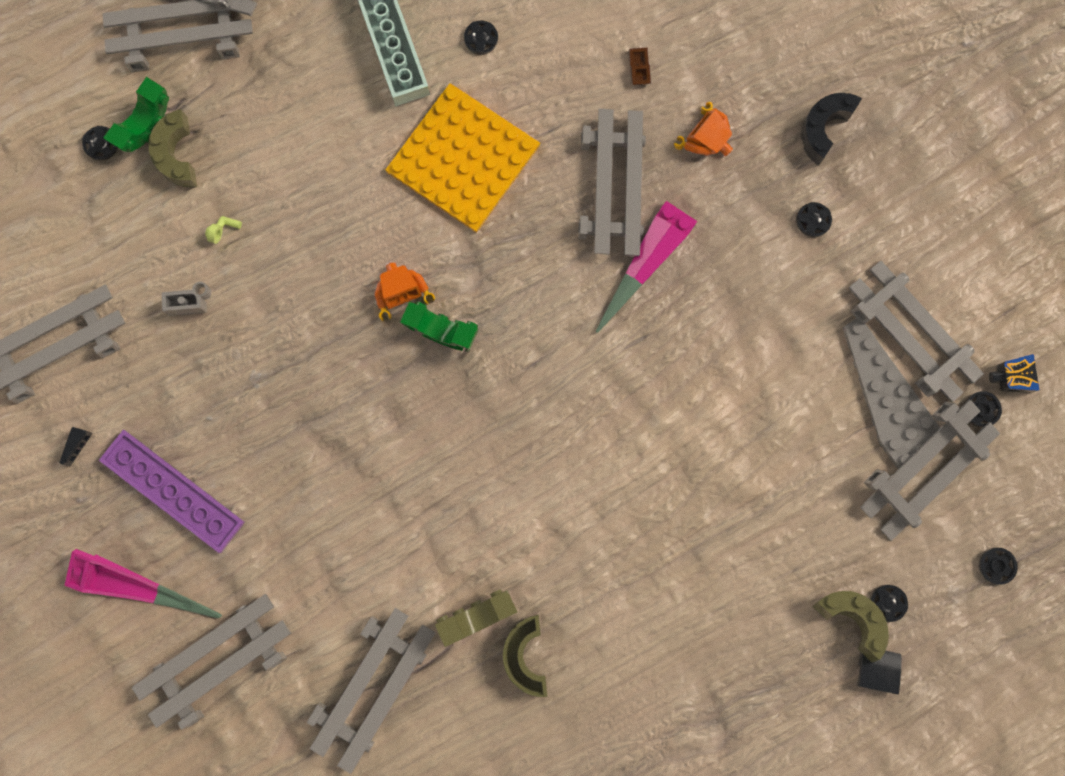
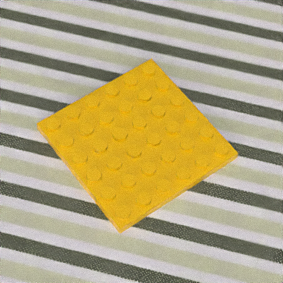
[385,83,540,233]

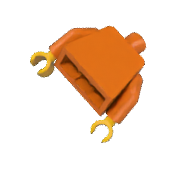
[674,102,733,156]
[375,263,435,321]

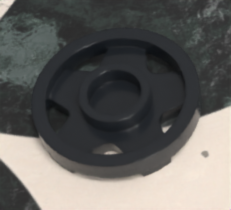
[464,20,498,55]
[82,126,118,161]
[796,202,832,237]
[965,391,1002,427]
[979,548,1018,585]
[870,585,908,622]

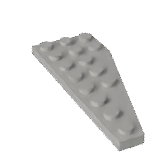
[843,318,950,469]

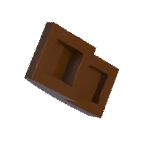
[629,47,651,85]

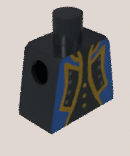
[989,354,1040,393]

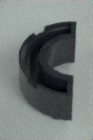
[801,93,863,166]

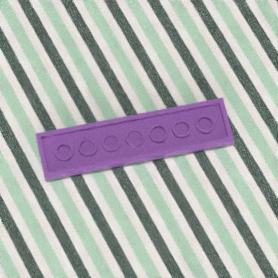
[99,430,245,553]

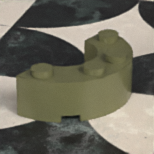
[149,109,197,187]
[435,589,517,647]
[812,591,889,663]
[503,614,548,697]

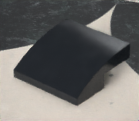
[857,651,902,695]

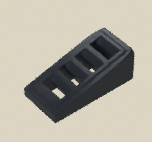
[59,427,92,466]

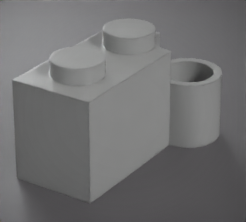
[162,282,212,316]

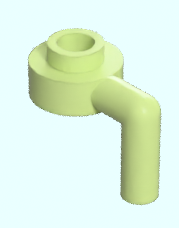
[205,216,242,244]

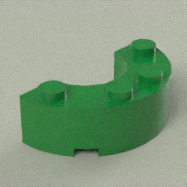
[104,77,169,152]
[400,302,479,352]

